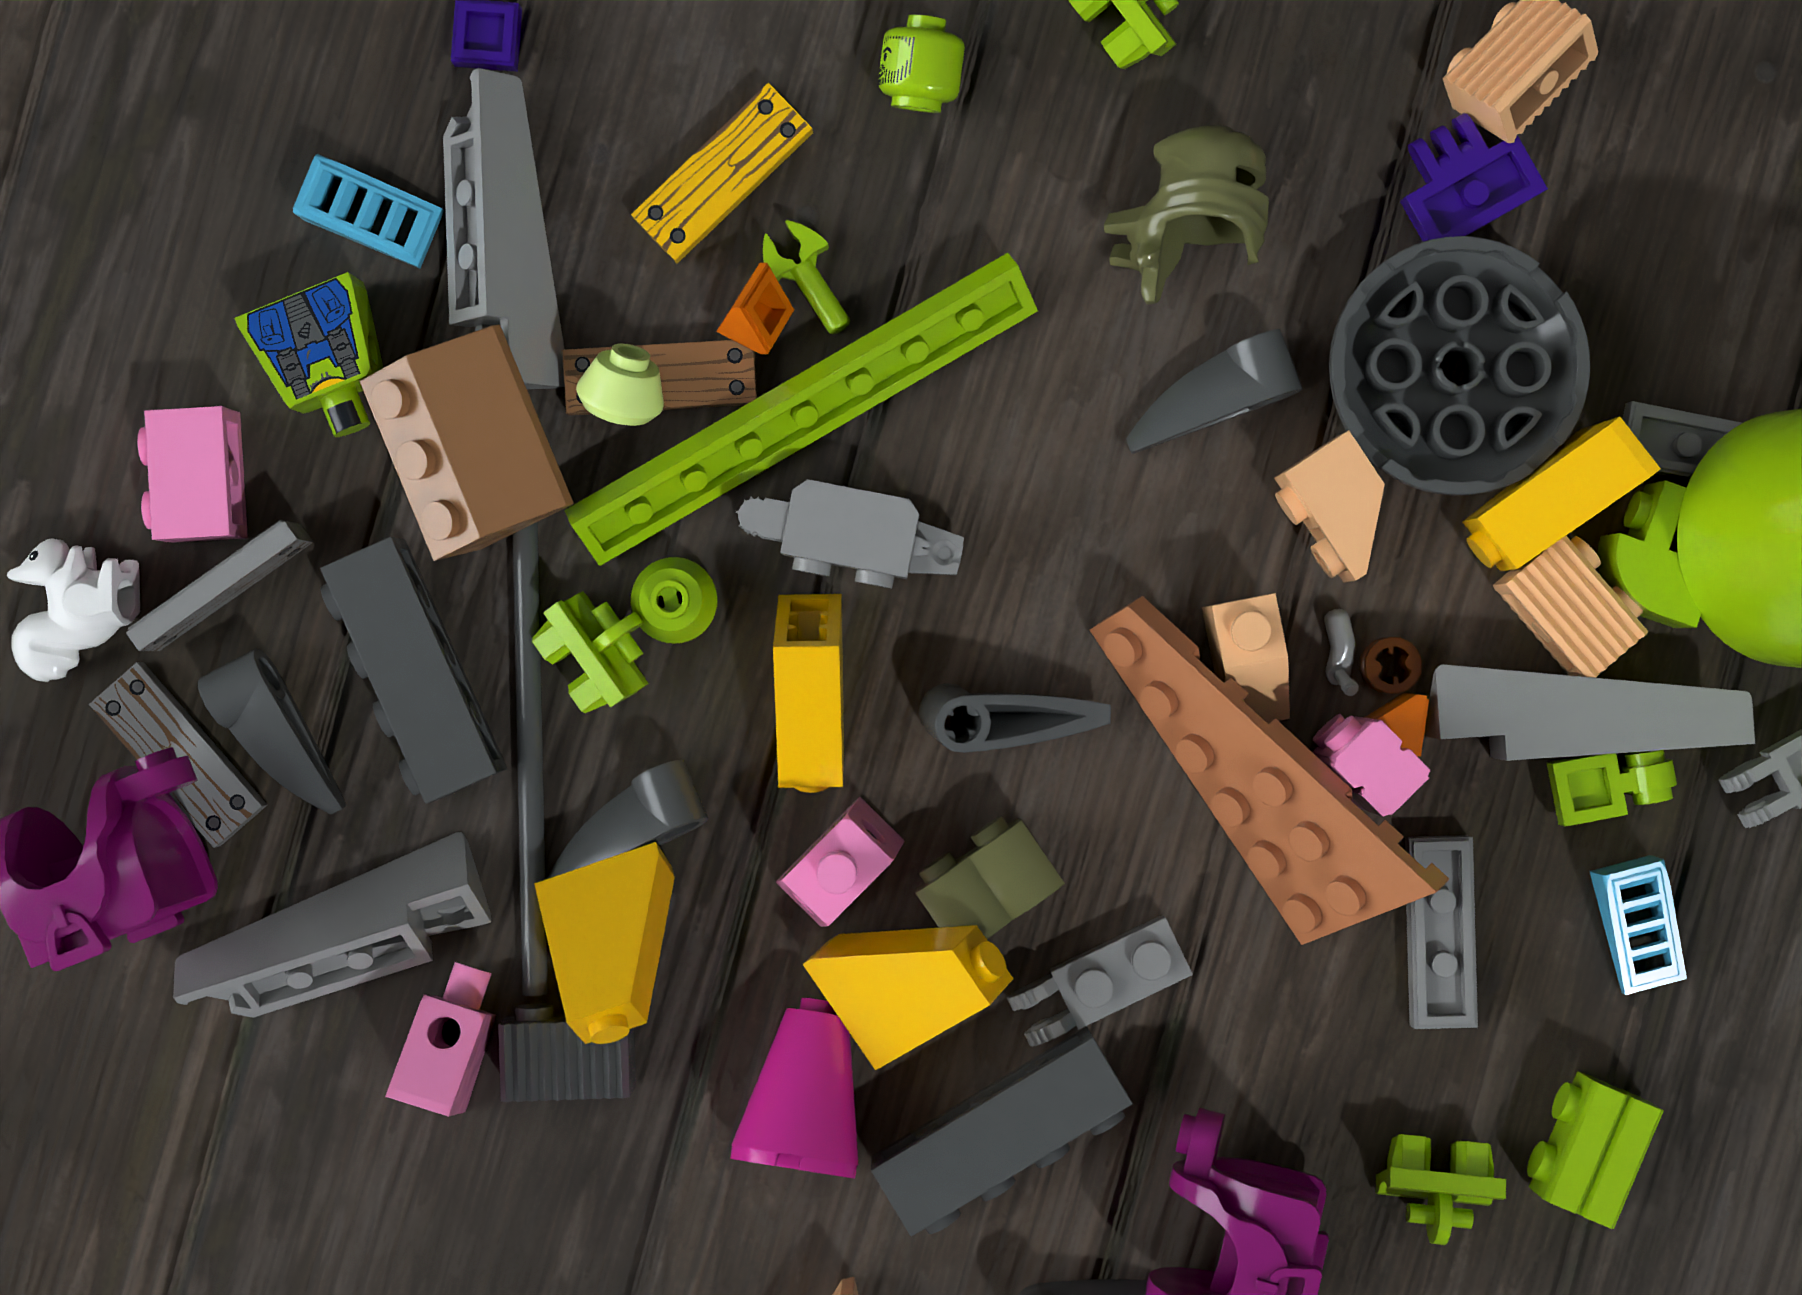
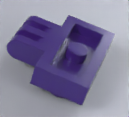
[1400,113,1548,242]

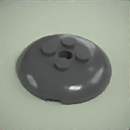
[1329,236,1590,496]

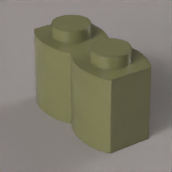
[914,815,1065,939]

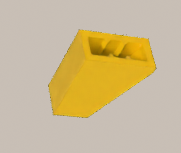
[1462,417,1661,571]
[773,594,844,793]
[534,842,675,1044]
[803,925,1014,1070]

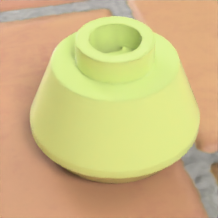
[576,343,664,426]

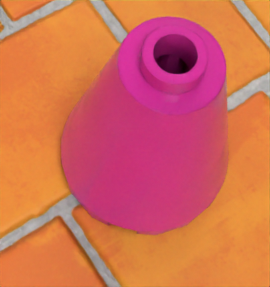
[730,998,859,1179]

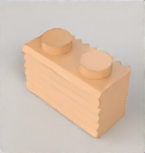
[1442,0,1598,143]
[1493,536,1648,678]

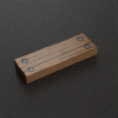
[562,340,758,415]

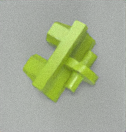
[1068,0,1179,69]
[532,591,649,713]
[1375,1134,1506,1245]

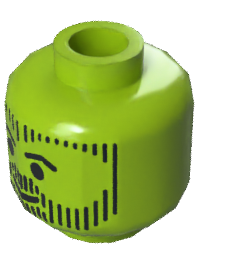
[878,15,965,113]

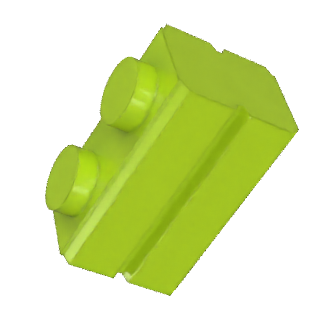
[1527,1071,1664,1229]

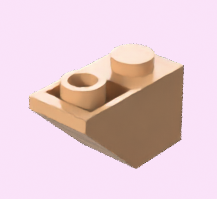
[1274,430,1385,583]

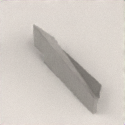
[1425,664,1755,761]

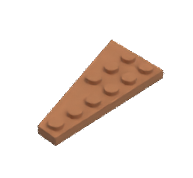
[1090,596,1449,945]

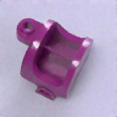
[0,747,218,971]
[1146,1107,1329,1295]

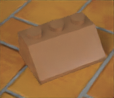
[359,325,574,561]

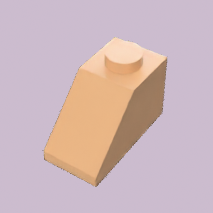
[1202,593,1290,723]

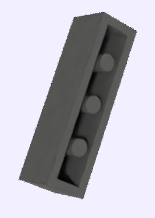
[320,536,507,804]
[871,1027,1133,1237]

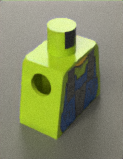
[234,272,383,437]

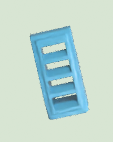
[293,154,444,269]
[1589,855,1687,995]

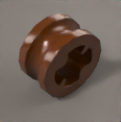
[1359,637,1422,694]

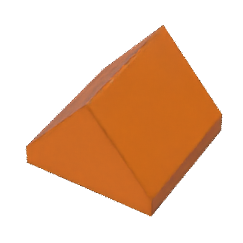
[716,263,795,354]
[1364,693,1429,757]

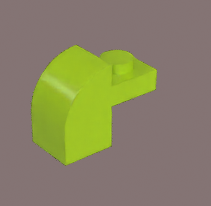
[1597,480,1702,628]

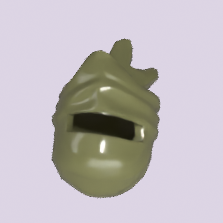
[1104,125,1269,304]

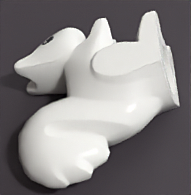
[7,538,140,682]

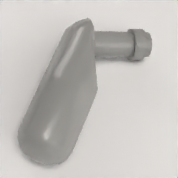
[1324,609,1359,696]

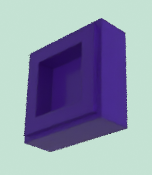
[451,0,522,72]

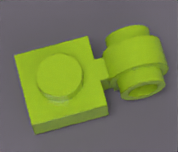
[1547,750,1677,827]

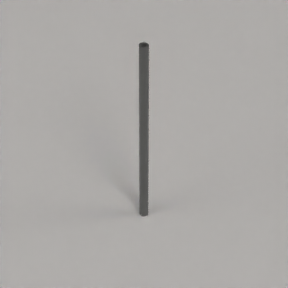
[512,522,548,996]

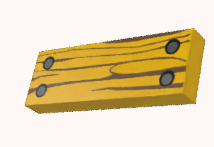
[631,82,813,264]

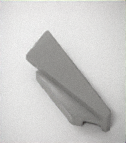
[443,68,565,389]
[173,832,491,1018]

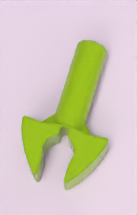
[763,220,850,334]

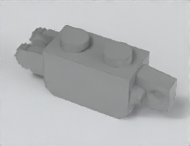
[736,479,964,589]

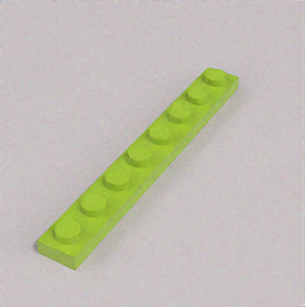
[564,253,1038,566]

